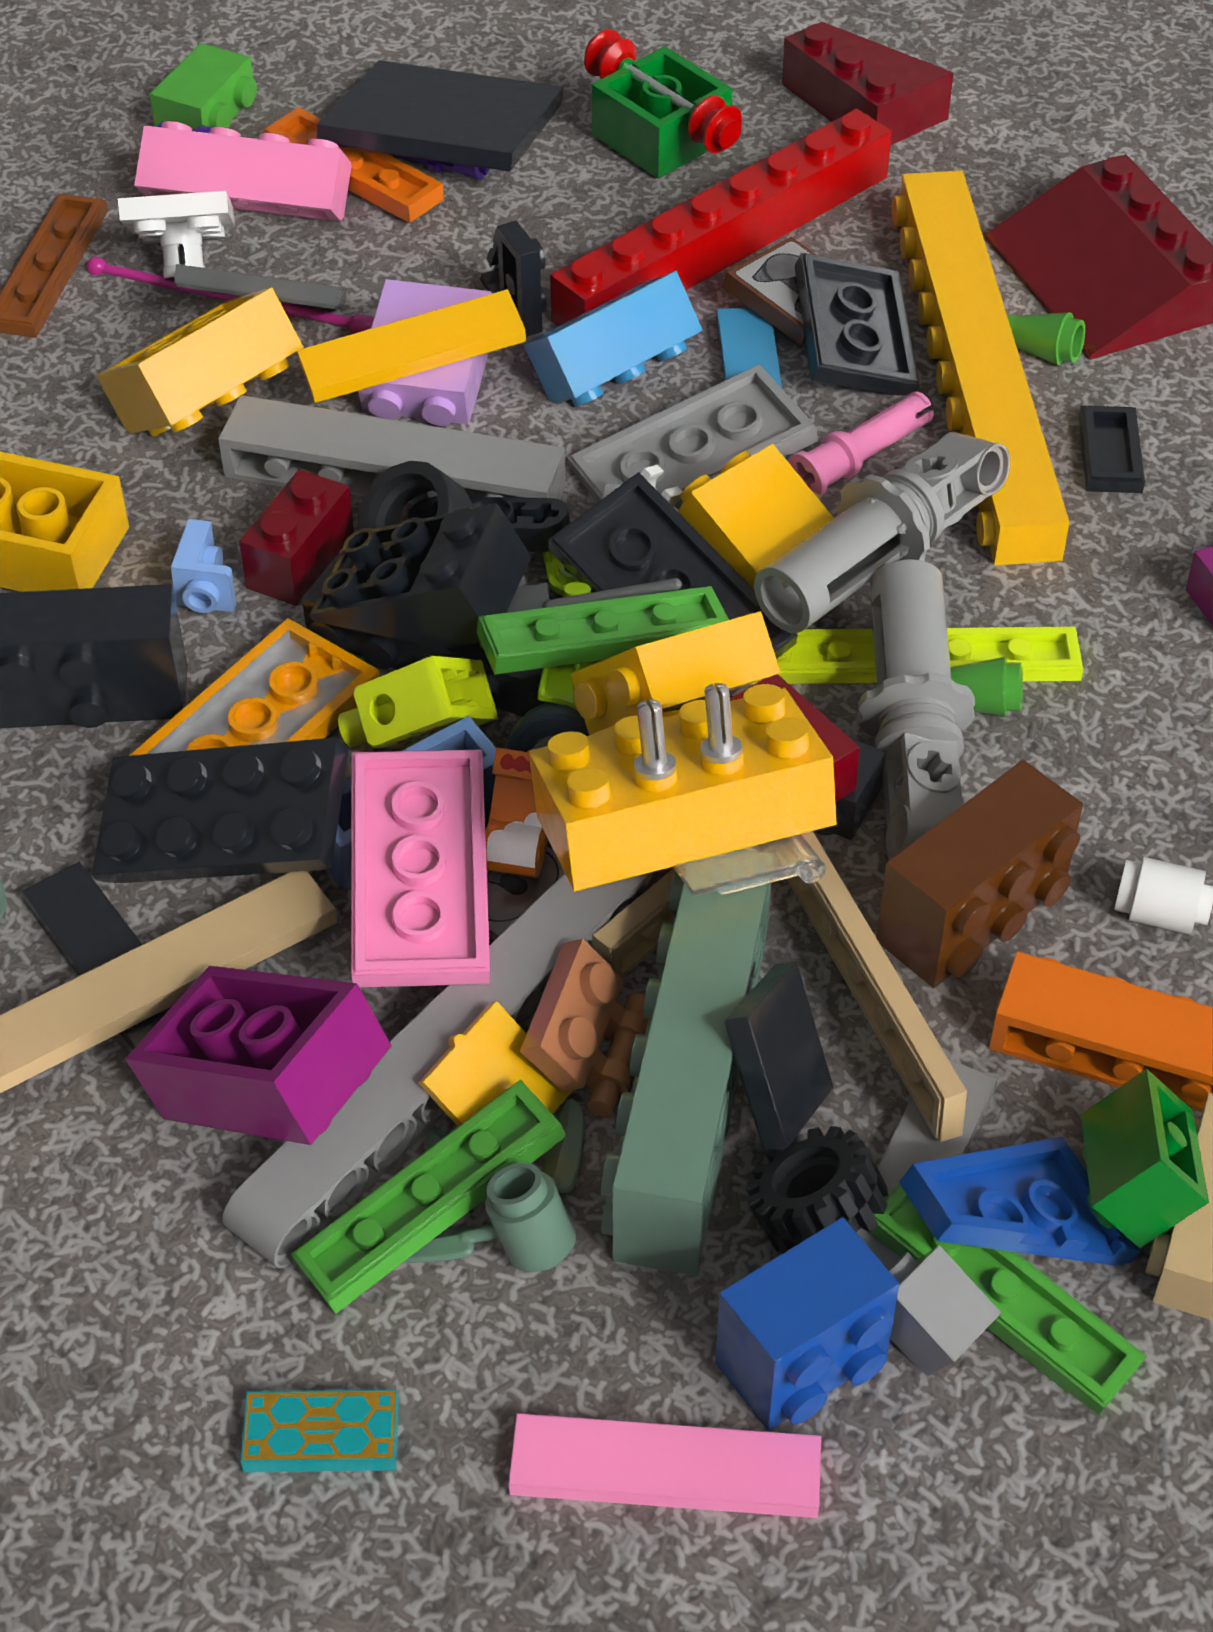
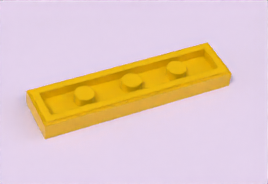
[297,289,526,403]

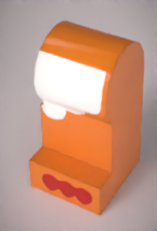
[485,747,548,878]

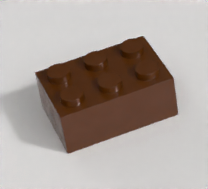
[877,759,1083,988]

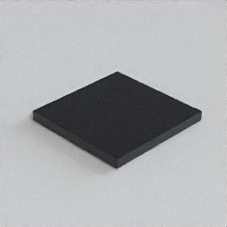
[317,60,563,172]

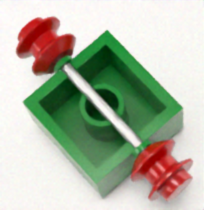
[584,29,742,179]

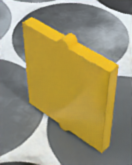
[418,1001,573,1126]

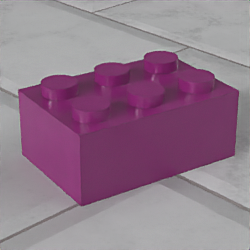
[125,966,392,1145]

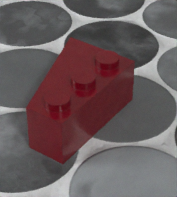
[782,22,954,146]

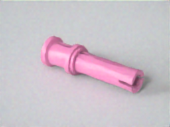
[787,391,934,497]

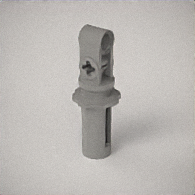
[754,432,1010,633]
[858,559,975,860]

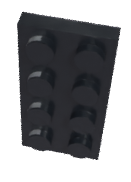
[92,737,349,883]

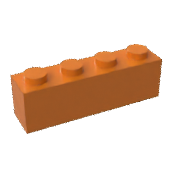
[989,951,1213,1112]

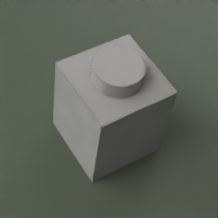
[887,1245,1001,1376]

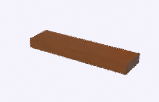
[0,193,108,338]

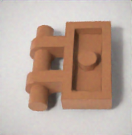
[520,938,648,1118]

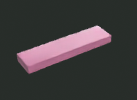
[509,1413,821,1518]

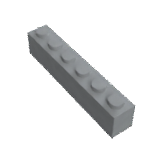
[218,395,566,508]

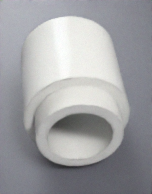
[1114,857,1213,935]

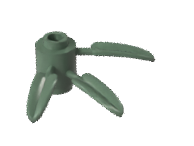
[404,1098,585,1272]

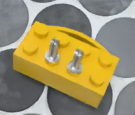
[528,683,837,892]

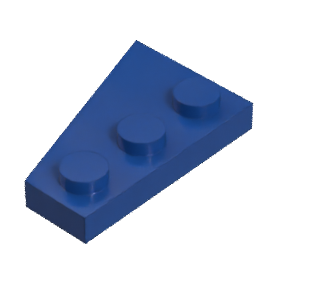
[899,1137,1142,1266]

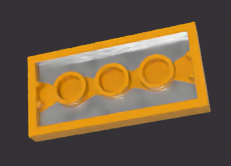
[129,618,380,756]

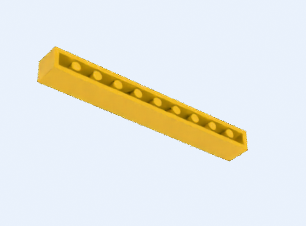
[891,170,1070,565]

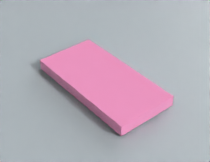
[351,750,490,987]

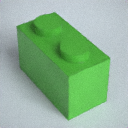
[149,43,257,129]

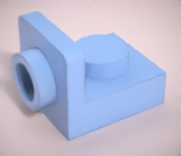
[171,519,236,613]

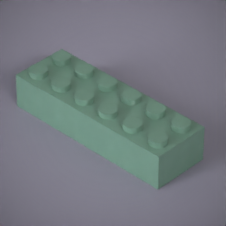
[601,851,773,1276]

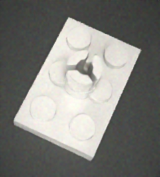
[118,191,235,279]

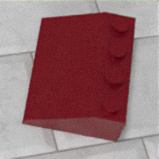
[985,154,1213,360]

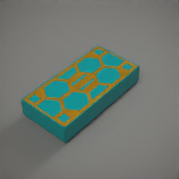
[241,1389,399,1473]

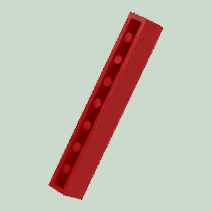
[550,109,892,326]

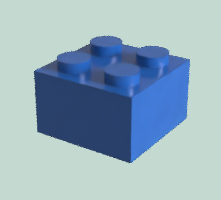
[715,1217,899,1431]

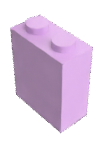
[358,279,492,426]

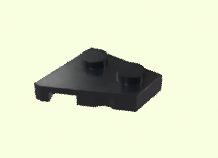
[480,220,547,337]

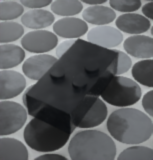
[0,584,188,728]

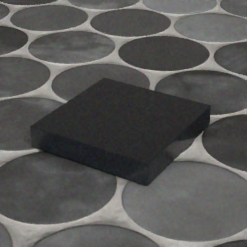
[724,961,834,1151]

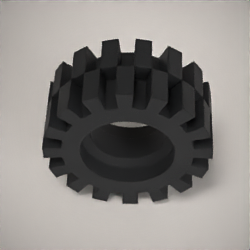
[746,1126,889,1253]

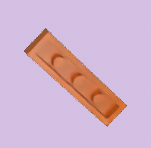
[264,107,444,223]

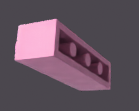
[134,121,352,222]

